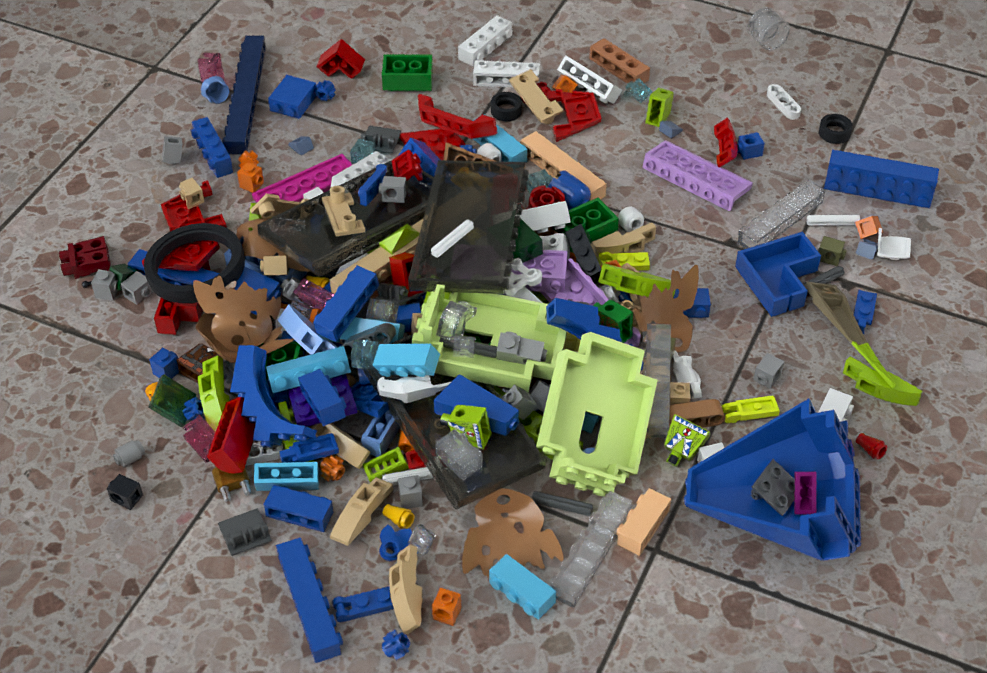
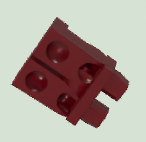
[59,236,111,279]

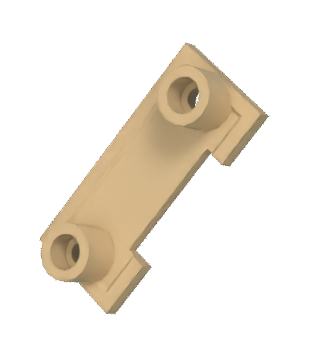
[509,69,563,124]
[322,186,365,237]
[250,194,317,224]

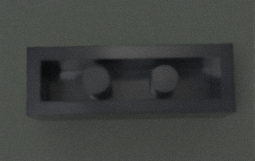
[565,224,603,284]

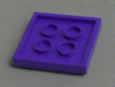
[288,374,358,427]

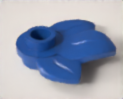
[379,525,420,561]

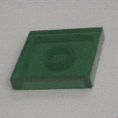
[148,374,197,428]

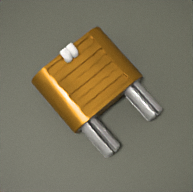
[212,467,252,502]

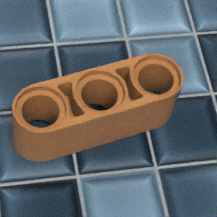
[664,399,725,428]

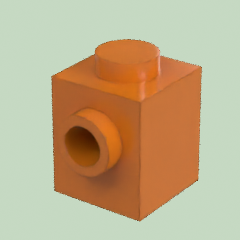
[237,162,264,193]

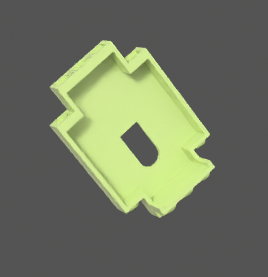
[412,284,567,392]
[536,332,658,496]

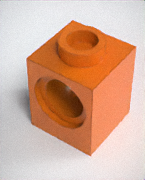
[432,587,461,626]

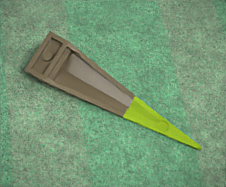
[805,281,896,389]

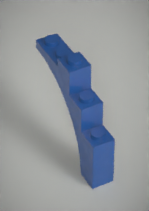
[546,298,644,371]
[230,345,317,448]

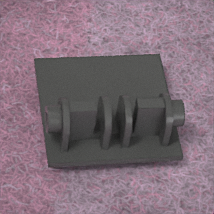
[360,125,402,153]
[373,283,427,306]
[751,459,795,516]
[218,508,272,556]

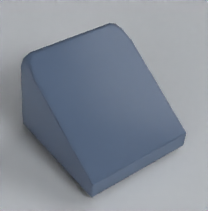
[659,121,683,138]
[288,136,314,155]
[856,238,878,259]

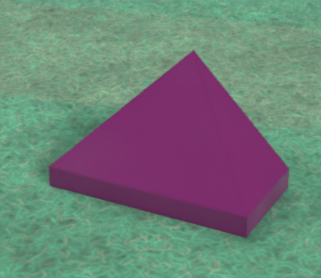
[794,472,816,514]

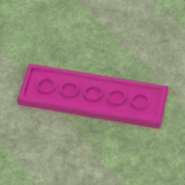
[252,154,353,203]

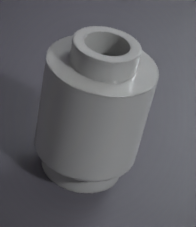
[113,440,145,467]

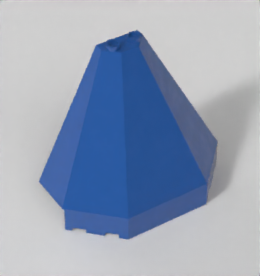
[684,398,861,561]

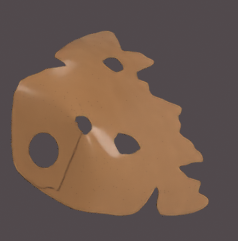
[236,218,313,272]
[633,265,699,353]
[193,276,281,352]
[195,281,294,363]
[462,488,564,578]

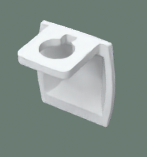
[877,228,911,260]

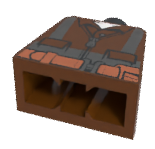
[176,344,219,383]

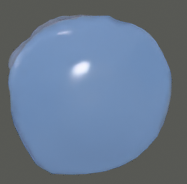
[201,76,230,104]

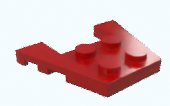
[541,88,602,142]
[400,128,466,162]
[161,180,227,232]
[142,217,220,271]

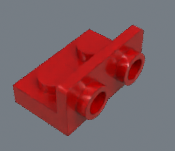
[391,149,423,181]

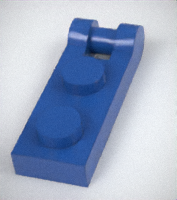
[358,164,387,206]
[332,586,394,622]

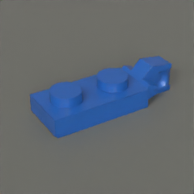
[853,290,877,334]
[279,433,339,463]

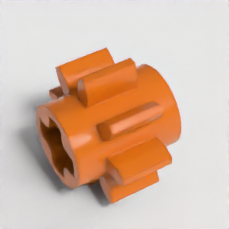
[238,150,259,168]
[320,455,345,481]

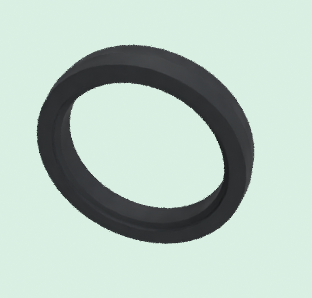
[144,223,245,303]

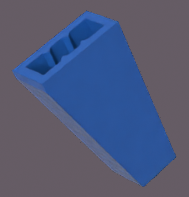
[434,374,519,436]

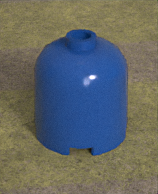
[548,170,591,210]

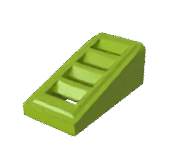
[362,447,409,482]

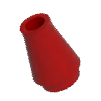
[856,433,887,459]

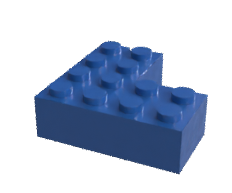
[735,231,821,317]

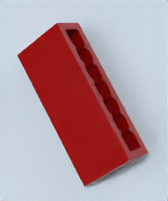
[207,397,256,474]

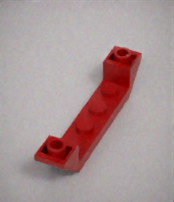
[418,94,498,139]

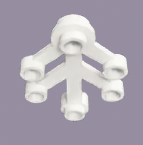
[470,258,542,296]

